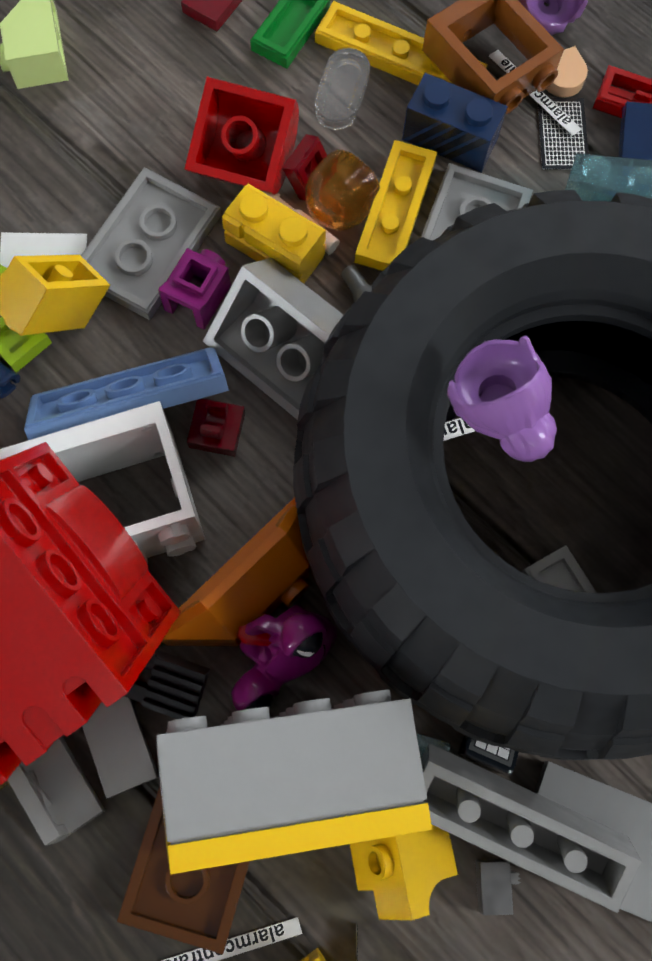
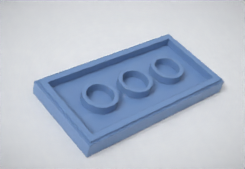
[24,347,229,440]

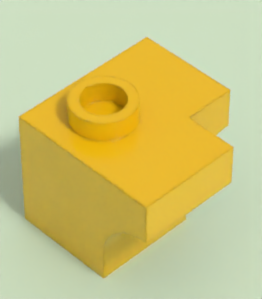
[349,825,458,921]

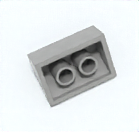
[203,258,343,420]

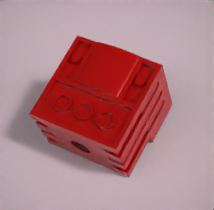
[0,442,181,785]

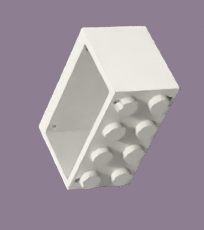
[0,401,205,563]

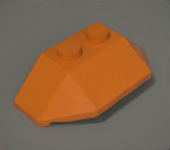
[162,497,309,646]

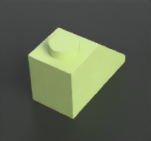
[0,0,69,89]

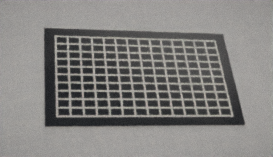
[537,98,590,169]

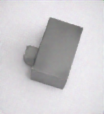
[476,859,521,915]

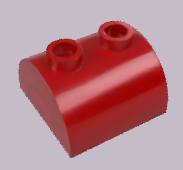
[184,76,299,195]

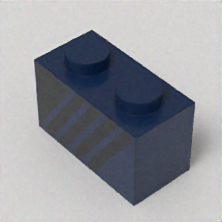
[402,73,508,173]

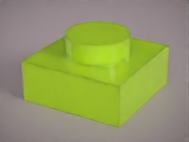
[0,317,52,373]

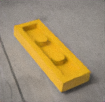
[354,140,437,271]

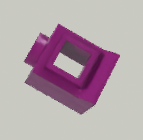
[158,248,231,330]

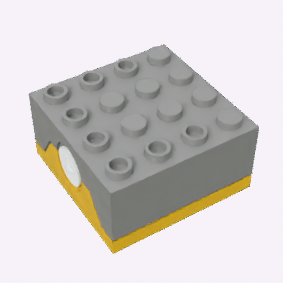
[156,690,432,875]

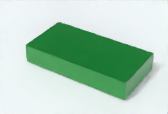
[250,0,330,69]

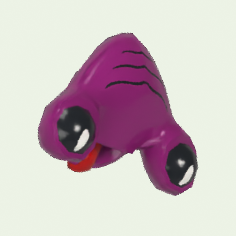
[231,604,337,711]

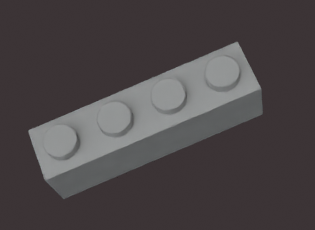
[421,743,642,913]

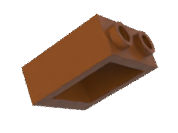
[422,0,564,114]

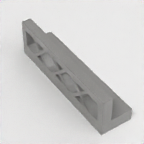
[8,736,106,846]

